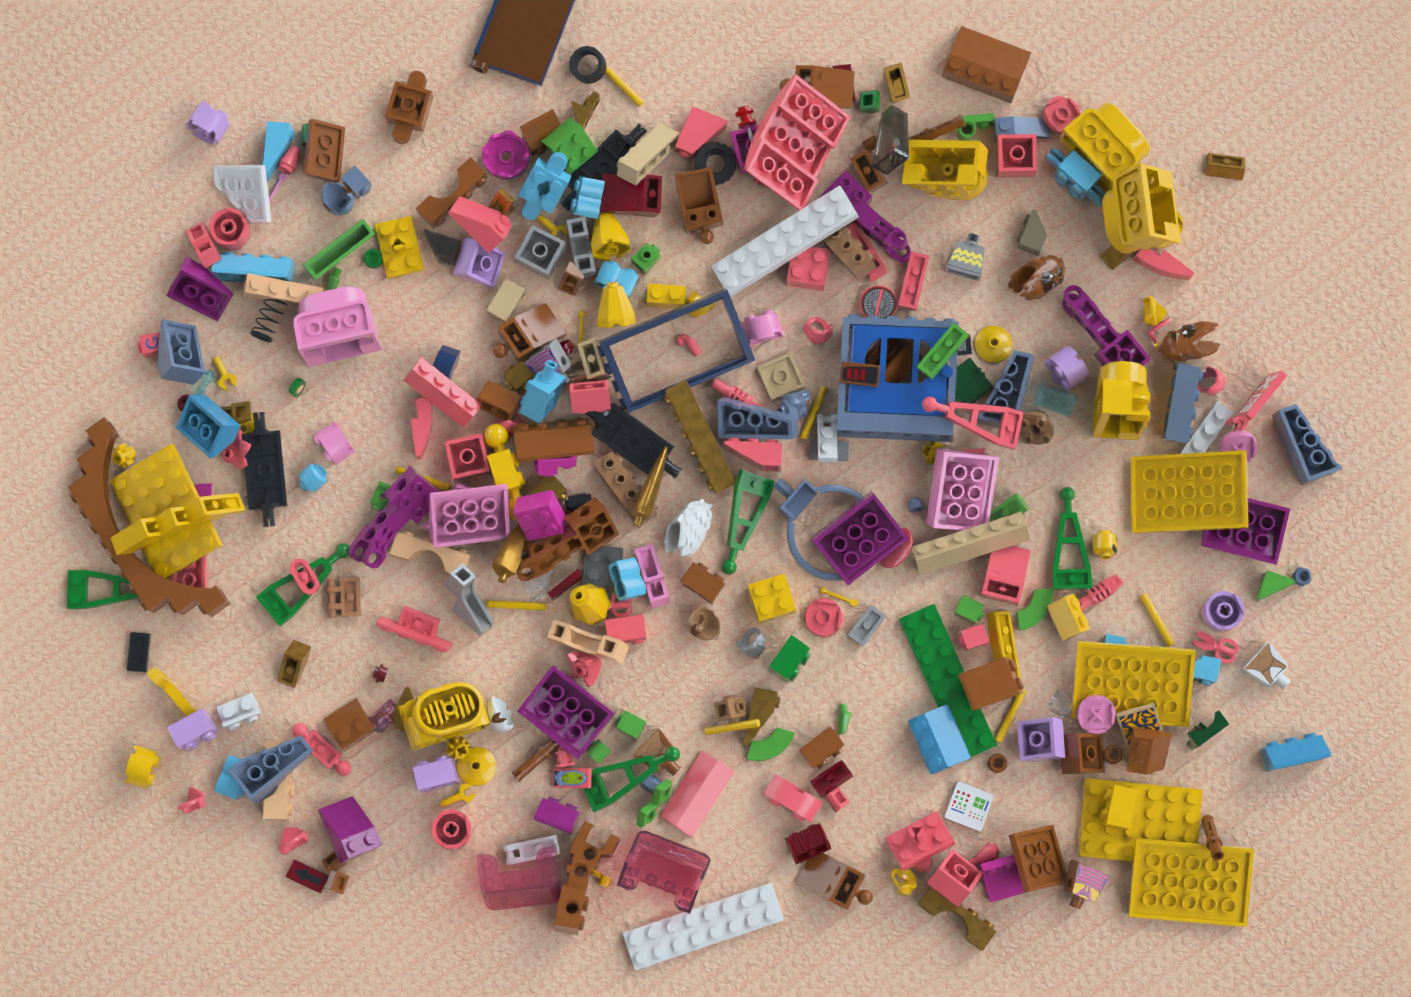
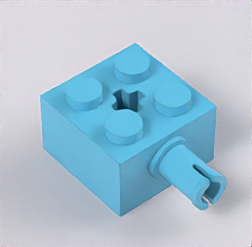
[519,360,566,423]

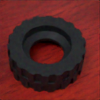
[695,142,736,185]

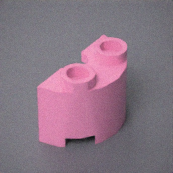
[742,310,784,346]
[313,421,355,465]

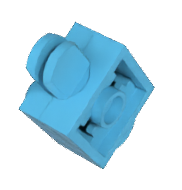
[1045,148,1105,207]
[518,152,571,220]

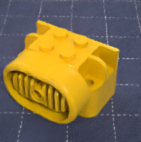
[1058,102,1150,193]
[902,140,988,200]
[1102,163,1181,254]
[1092,361,1151,440]
[398,682,490,751]

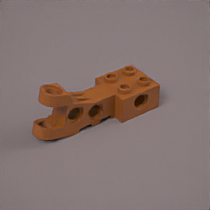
[517,497,620,581]
[554,821,620,935]

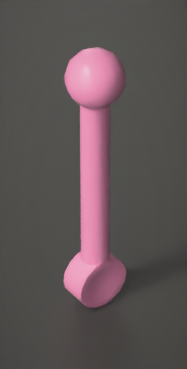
[269,173,287,205]

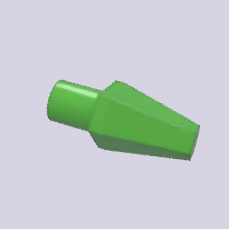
[327,267,342,291]
[838,703,852,735]

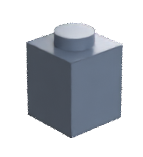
[341,166,372,199]

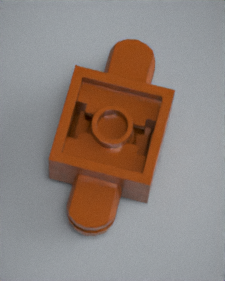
[385,71,434,144]

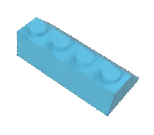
[211,252,295,283]

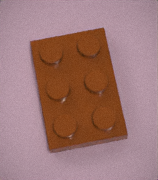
[303,119,345,183]

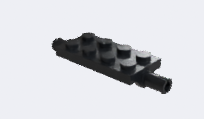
[560,123,647,212]
[585,402,682,479]
[242,412,288,527]

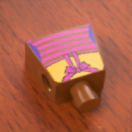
[1064,859,1111,910]

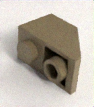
[1016,210,1047,256]

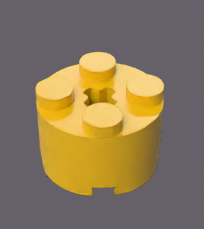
[123,745,161,789]

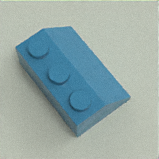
[176,395,241,458]
[908,704,971,775]
[1261,733,1331,772]

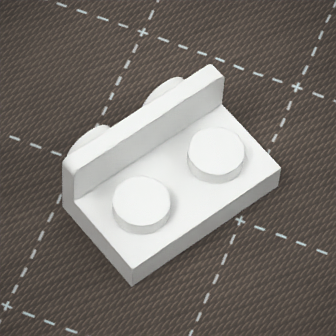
[217,693,262,731]

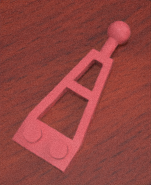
[922,397,1024,450]

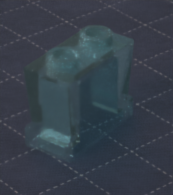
[1033,383,1078,417]

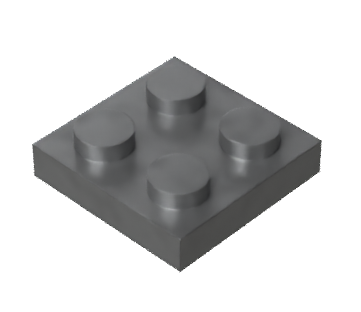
[583,547,623,586]

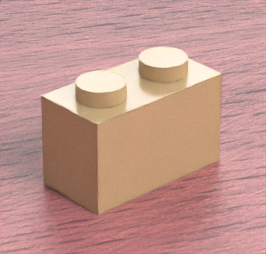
[486,278,527,323]

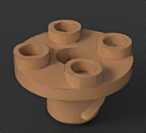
[1019,410,1054,445]

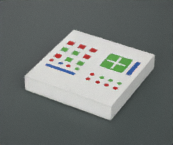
[944,781,994,832]

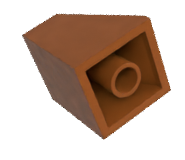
[958,657,1024,711]

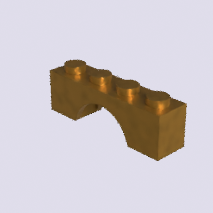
[917,886,997,951]

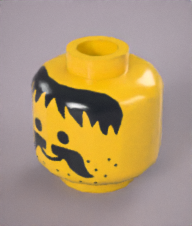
[1092,530,1118,560]

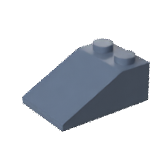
[158,319,205,385]

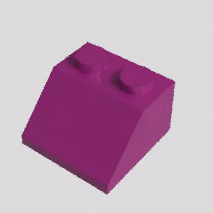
[533,796,580,834]

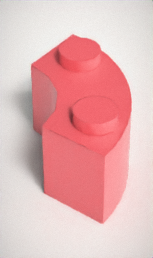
[764,774,822,823]

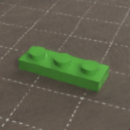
[917,323,969,380]

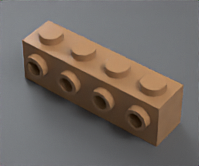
[822,226,876,281]
[593,451,658,528]

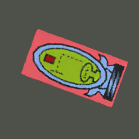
[553,768,592,788]

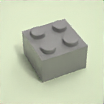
[514,225,567,280]

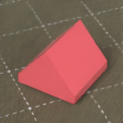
[825,787,850,813]

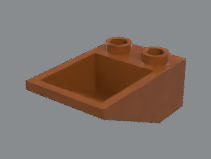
[779,65,855,109]
[674,167,723,244]
[493,303,567,362]
[796,853,873,911]

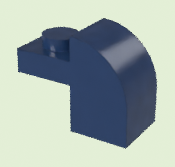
[433,345,461,380]

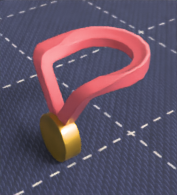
[1148,318,1171,353]

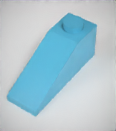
[263,121,295,181]

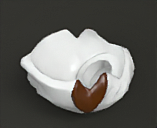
[484,696,514,732]

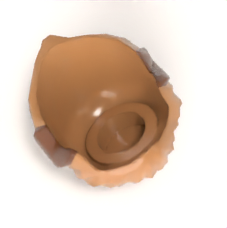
[688,607,720,641]

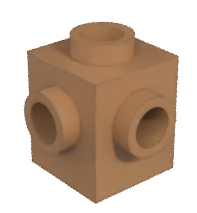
[714,695,747,724]

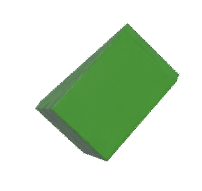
[1255,570,1295,602]

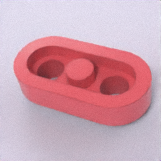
[290,558,320,595]

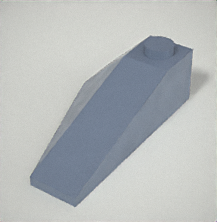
[228,736,314,804]

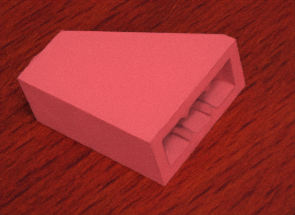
[675,107,727,159]

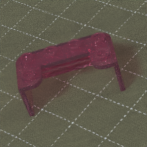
[617,831,711,914]
[476,843,562,910]

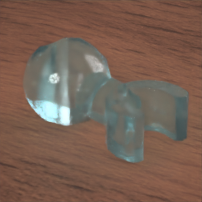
[194,370,215,395]

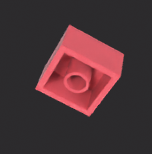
[996,134,1037,177]
[786,247,830,291]
[445,433,492,481]
[927,849,983,907]

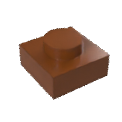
[325,870,349,894]

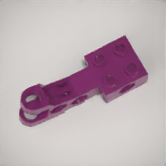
[819,170,911,263]
[1062,285,1151,366]
[348,466,440,568]

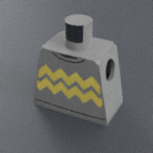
[945,233,985,281]

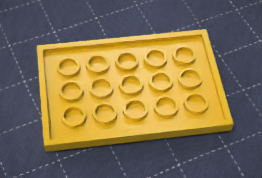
[110,444,223,579]
[1130,450,1248,534]
[1071,641,1196,727]
[1079,778,1202,862]
[1128,838,1254,927]

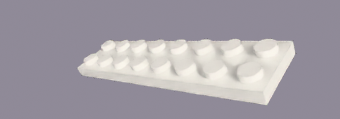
[712,186,859,297]
[623,883,784,971]

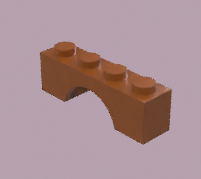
[416,157,488,228]

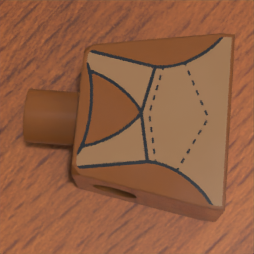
[633,728,681,776]

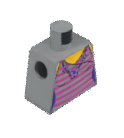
[524,339,571,386]

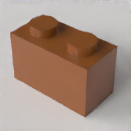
[850,149,888,192]
[477,380,522,421]
[680,562,725,605]
[799,726,845,769]

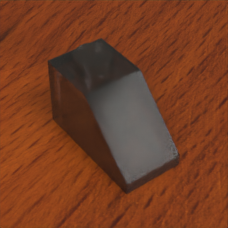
[424,229,462,266]

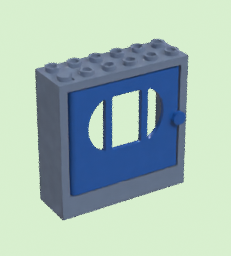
[837,314,959,442]

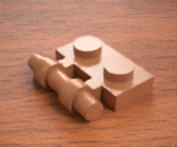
[326,577,362,618]

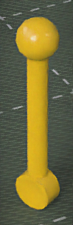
[577,310,585,349]
[820,587,858,607]

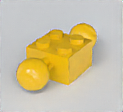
[484,424,526,521]

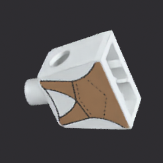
[1241,641,1290,689]

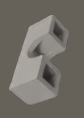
[566,217,596,279]

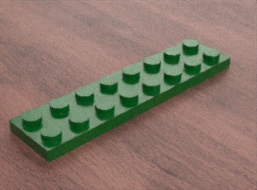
[899,604,997,757]

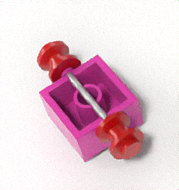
[730,106,764,186]

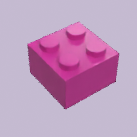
[513,490,566,541]

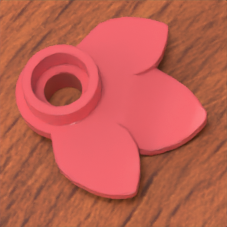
[222,430,251,469]

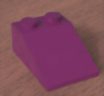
[166,257,234,322]
[318,796,382,864]

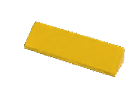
[986,611,1021,679]

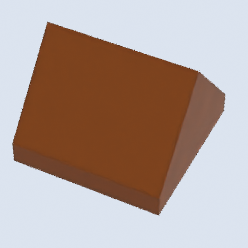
[322,850,348,873]

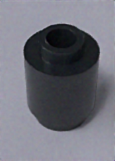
[565,492,592,513]

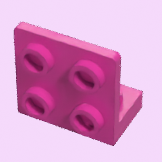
[979,855,1024,902]

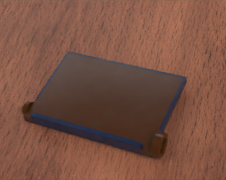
[470,0,575,87]

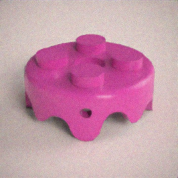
[482,130,530,180]

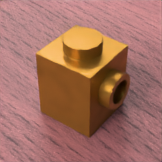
[504,361,534,393]

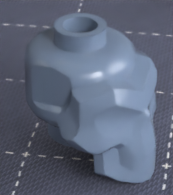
[777,390,810,421]

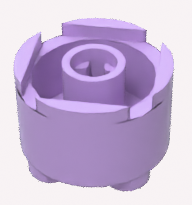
[185,101,230,145]
[1045,346,1089,392]
[1202,591,1244,632]

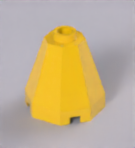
[591,212,631,261]
[597,282,636,328]
[569,584,611,626]

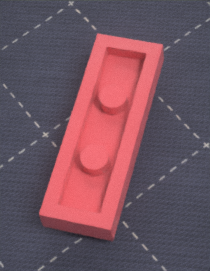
[898,251,929,311]

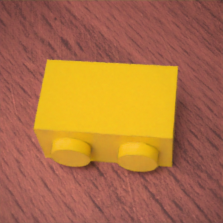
[647,283,686,309]
[1047,594,1090,641]

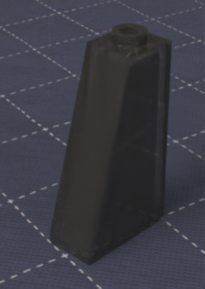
[872,105,909,175]

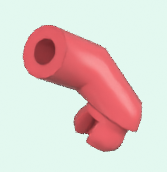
[676,334,702,357]

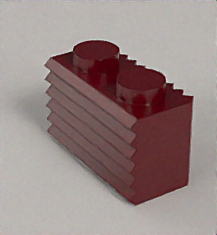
[785,823,832,865]

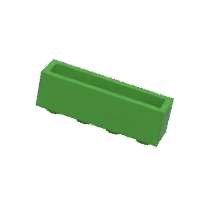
[301,219,375,280]

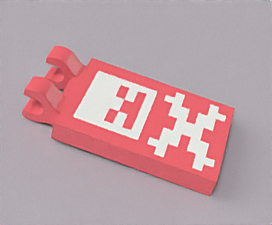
[1225,371,1288,431]

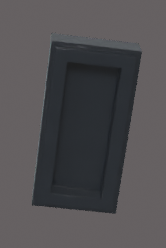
[127,632,151,672]

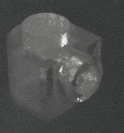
[1047,690,1073,717]

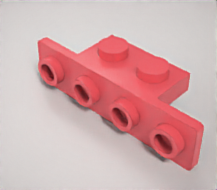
[376,606,453,652]

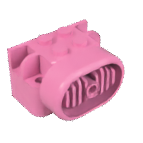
[294,287,382,367]

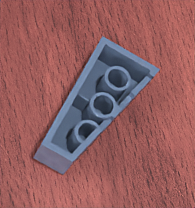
[977,350,1034,428]
[717,397,799,439]

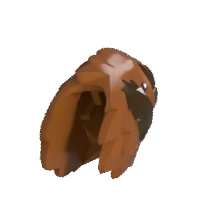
[1008,255,1065,300]
[1158,321,1220,362]

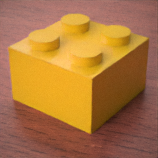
[748,573,796,624]
[1100,785,1138,831]

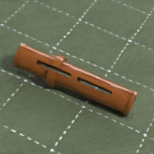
[909,115,965,140]
[512,739,560,782]
[1201,815,1224,861]

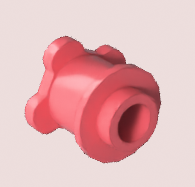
[554,747,575,768]

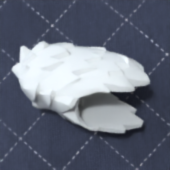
[663,499,712,556]

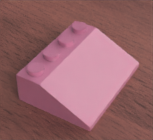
[926,448,999,530]
[429,484,510,548]

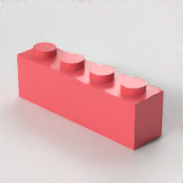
[403,357,482,427]

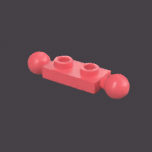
[292,723,351,776]

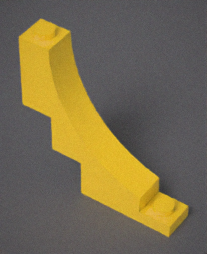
[111,493,245,555]

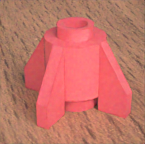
[567,651,602,687]

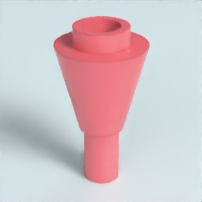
[969,841,1001,866]

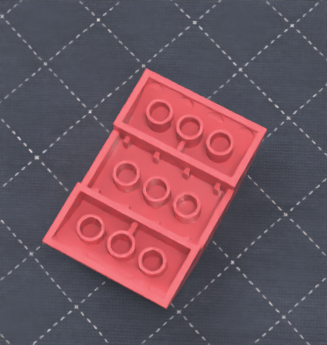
[745,74,851,211]

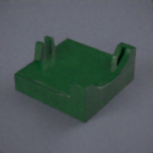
[946,358,994,411]
[1187,710,1229,750]

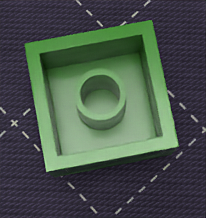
[542,117,598,174]

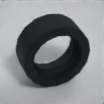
[569,46,607,84]

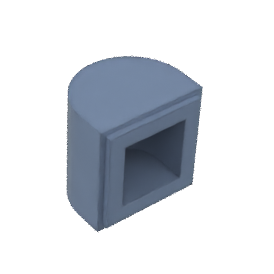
[639,775,663,795]

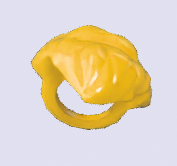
[686,291,715,318]
[1143,296,1167,326]
[890,868,917,896]

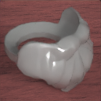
[737,627,765,657]

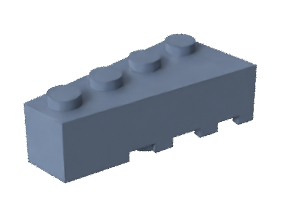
[1163,362,1203,443]
[1272,404,1343,486]

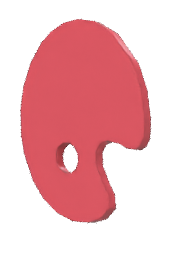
[879,527,913,569]

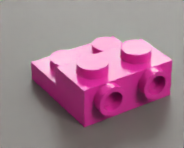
[534,456,577,477]

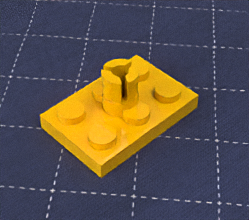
[375,216,425,280]

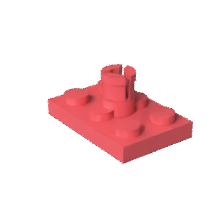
[885,811,955,872]

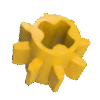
[922,441,943,465]
[112,443,136,468]
[445,736,470,760]

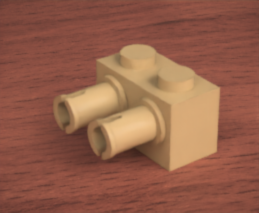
[567,338,612,384]

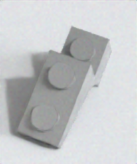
[444,563,493,636]

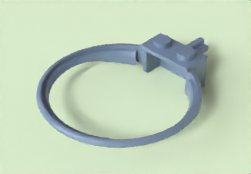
[773,478,864,581]

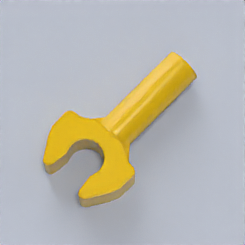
[536,214,569,239]
[212,356,237,392]
[440,783,476,808]

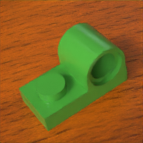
[956,113,994,141]
[989,493,1030,522]

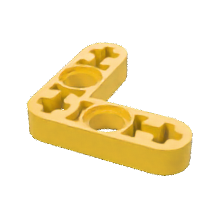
[146,666,196,716]

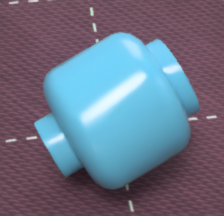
[299,464,327,492]

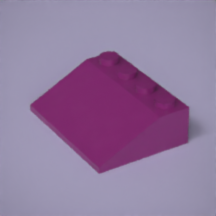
[811,491,909,586]
[1201,498,1290,565]
[517,665,616,759]

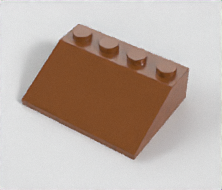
[942,26,1031,103]

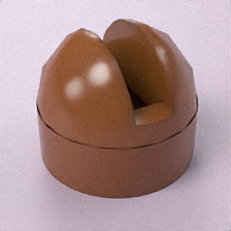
[862,135,878,151]

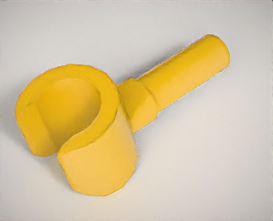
[592,869,611,888]

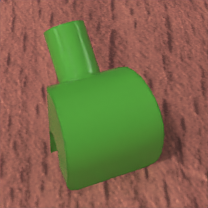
[587,739,610,763]

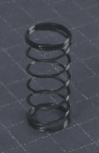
[249,299,288,343]

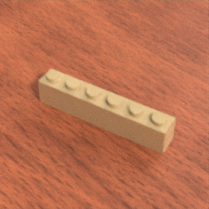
[911,512,1030,575]

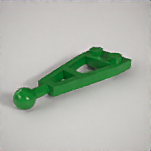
[721,469,775,575]
[1052,487,1092,590]
[256,543,350,627]
[67,570,140,609]
[584,746,680,812]

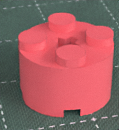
[209,208,251,250]
[431,809,473,850]

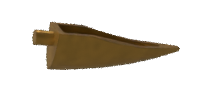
[631,446,668,527]
[492,524,525,583]

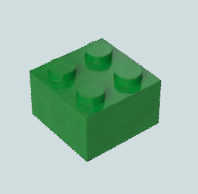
[768,635,811,683]

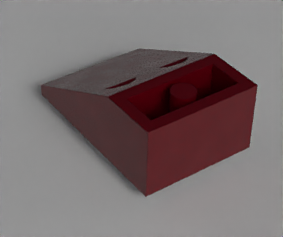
[600,174,662,218]

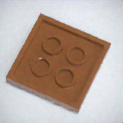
[1008,825,1067,893]

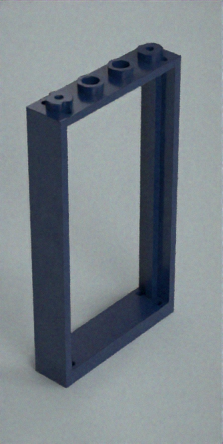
[597,288,755,413]

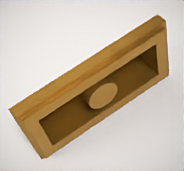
[1205,153,1245,180]

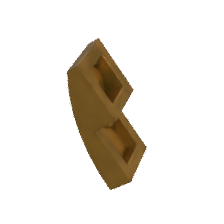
[220,401,252,424]

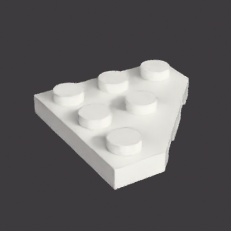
[213,165,271,223]

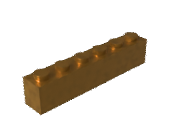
[663,380,736,494]

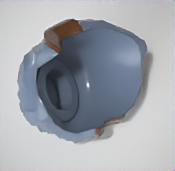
[322,183,354,216]

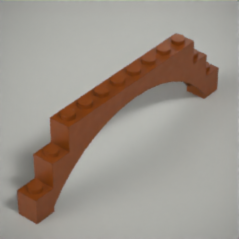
[68,417,231,617]

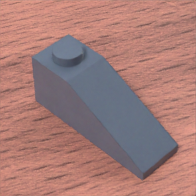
[993,116,1051,142]

